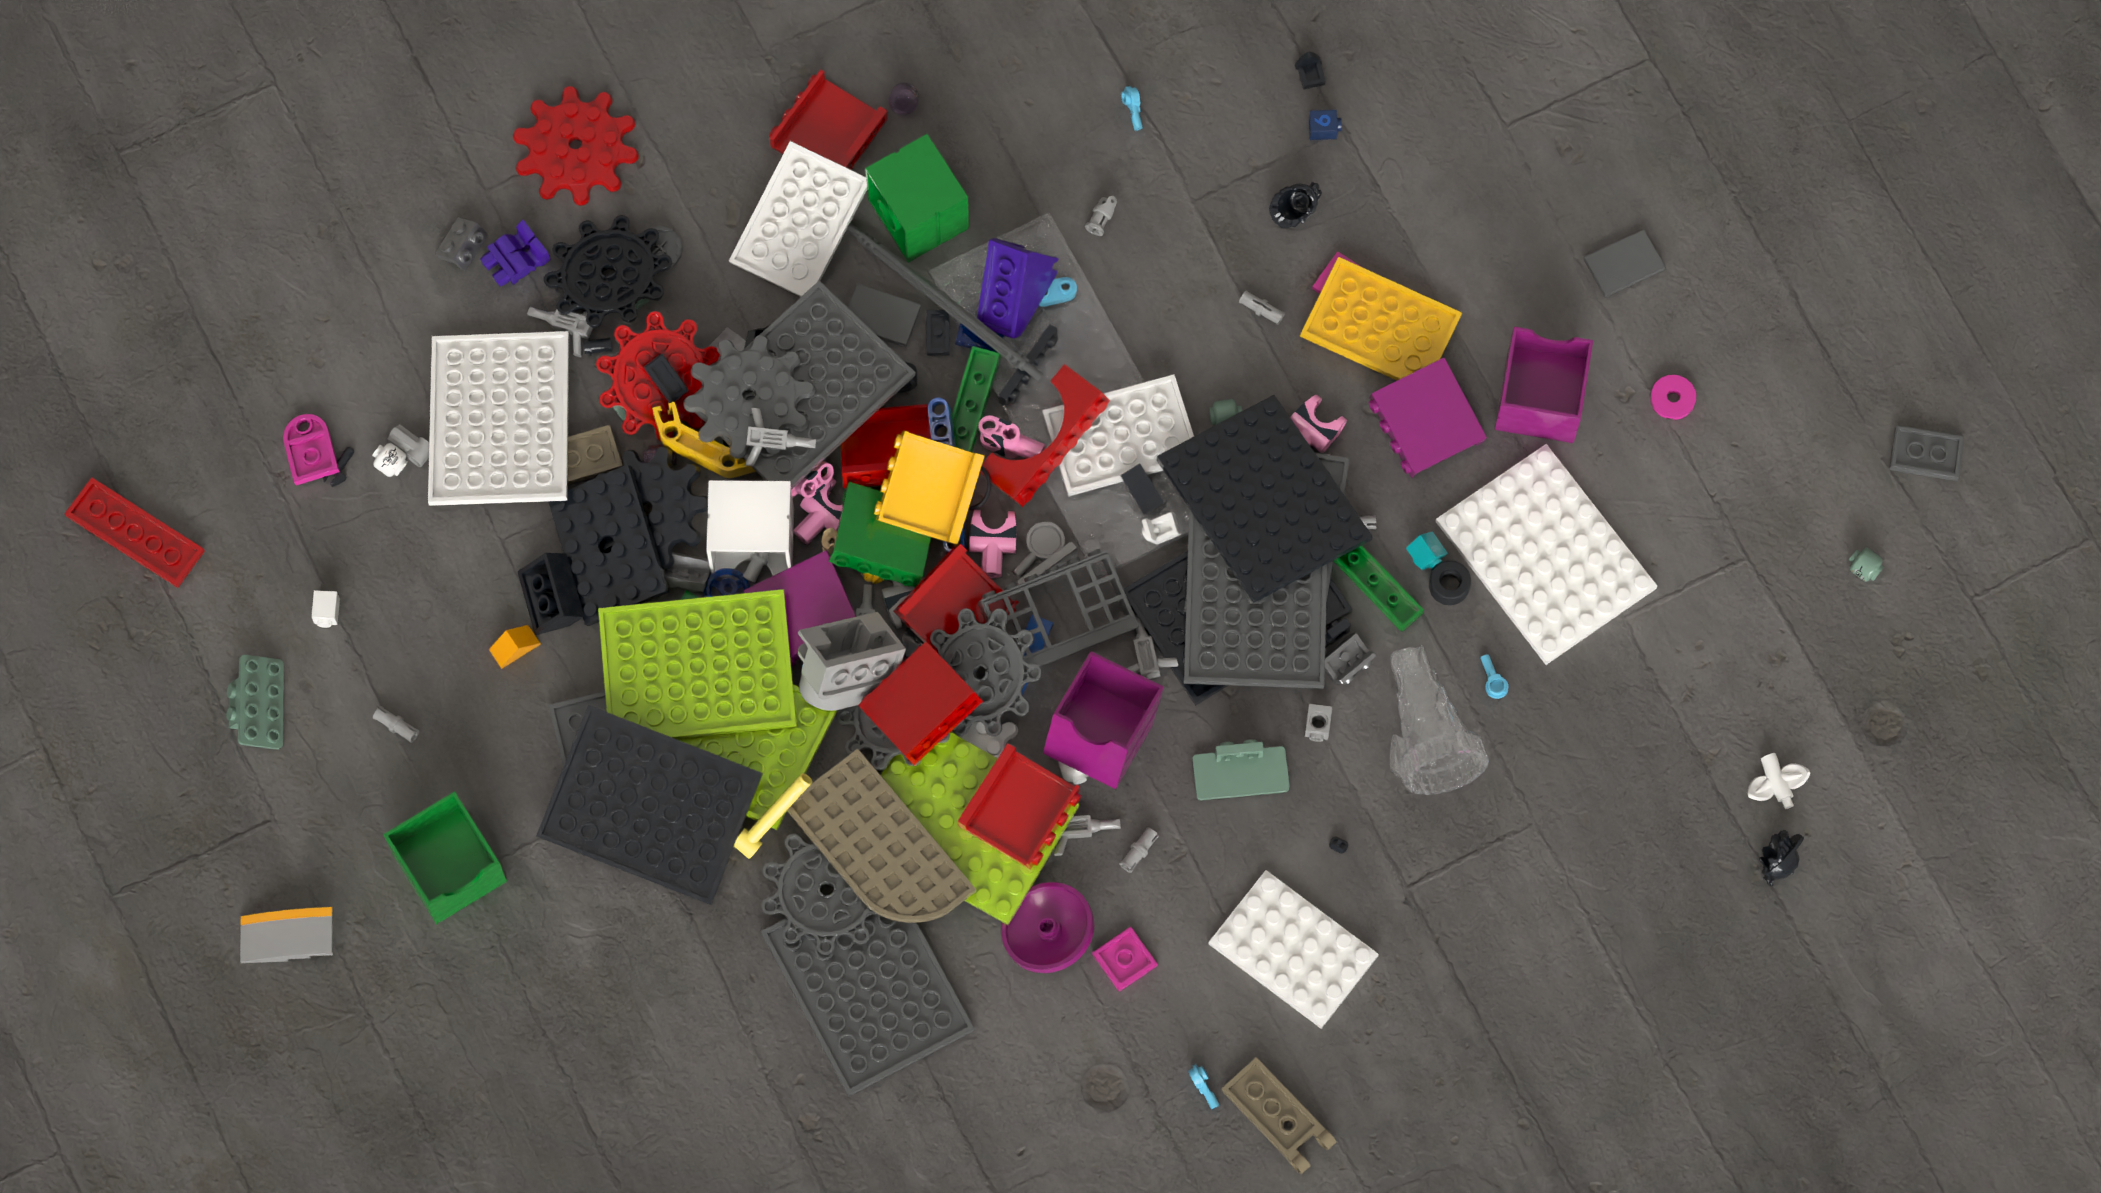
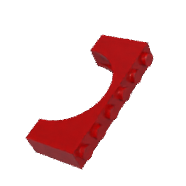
[980,364,1110,507]

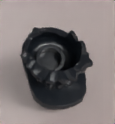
[1269,182,1322,229]
[1759,830,1804,886]

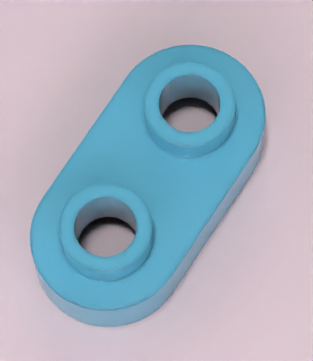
[1039,277,1077,307]

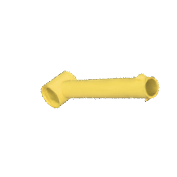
[735,773,812,859]

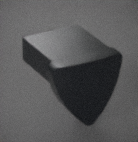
[1294,52,1326,90]

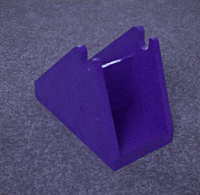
[977,238,1059,339]

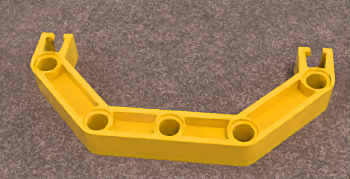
[652,402,756,478]

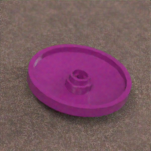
[1001,882,1095,973]

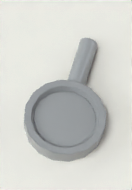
[1013,522,1065,578]

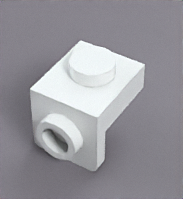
[1142,512,1181,545]

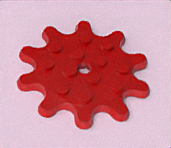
[513,86,639,206]
[596,311,720,442]

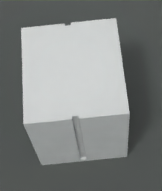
[707,480,794,577]

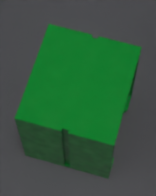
[865,134,969,263]
[383,791,507,925]

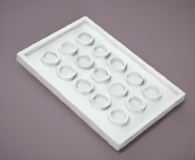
[729,141,867,297]
[1042,375,1194,496]
[1209,870,1379,1029]

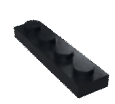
[999,324,1059,407]

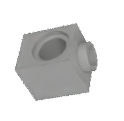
[1305,704,1332,742]

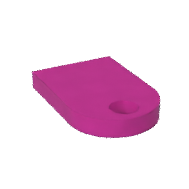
[283,414,340,486]

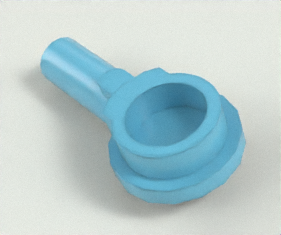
[1121,86,1143,130]
[1480,654,1509,699]
[1188,1064,1220,1109]

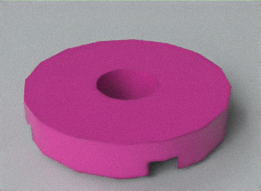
[1650,375,1696,420]

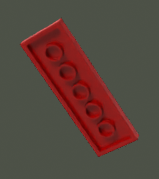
[64,477,205,588]

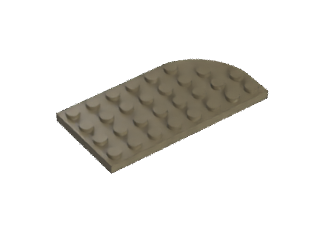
[787,749,976,923]

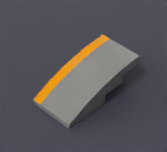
[240,907,333,963]

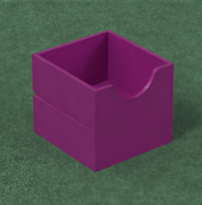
[1495,327,1594,443]
[1043,652,1164,789]

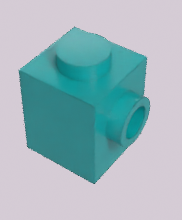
[1406,531,1448,570]

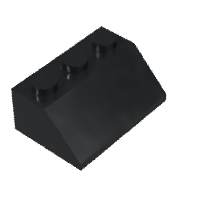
[517,553,584,635]

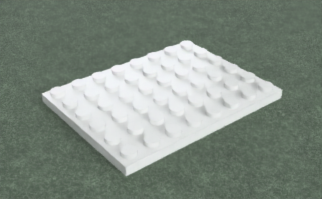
[428,331,569,506]
[1435,444,1657,665]

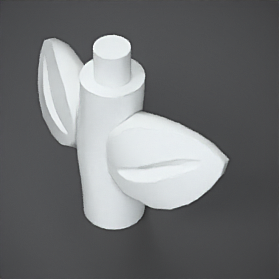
[1748,753,1811,809]

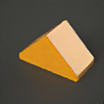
[489,625,541,669]

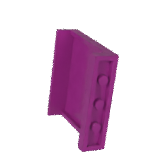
[1368,358,1487,478]
[743,550,857,667]

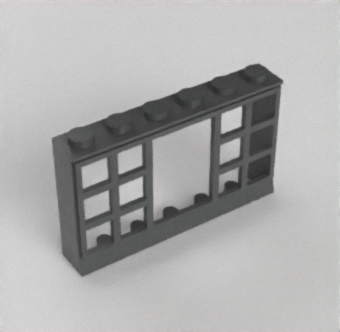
[977,549,1140,667]

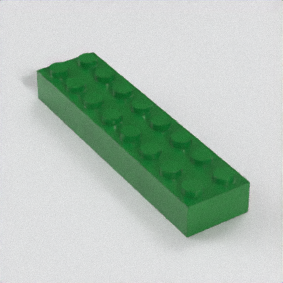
[946,346,1001,453]
[1333,546,1424,632]

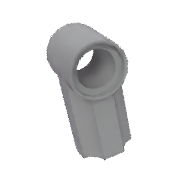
[387,424,429,467]

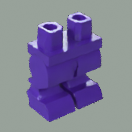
[480,220,551,287]

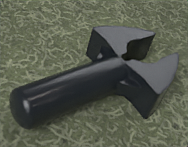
[322,447,354,487]

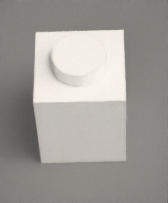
[312,591,340,628]

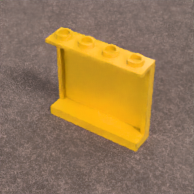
[874,431,984,544]

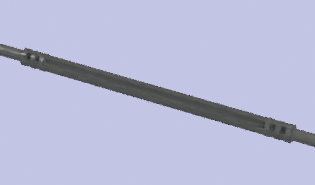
[847,222,1045,382]

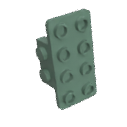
[226,654,284,750]
[1192,740,1290,800]

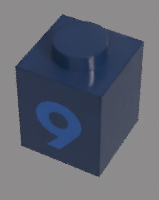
[1309,110,1342,140]

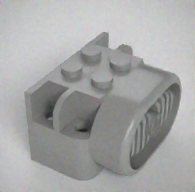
[798,612,906,711]

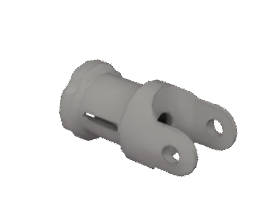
[1085,196,1117,236]

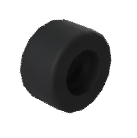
[1429,560,1471,605]

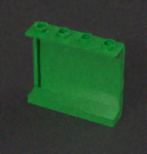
[828,482,931,587]

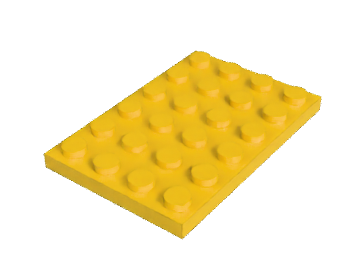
[1300,257,1462,380]

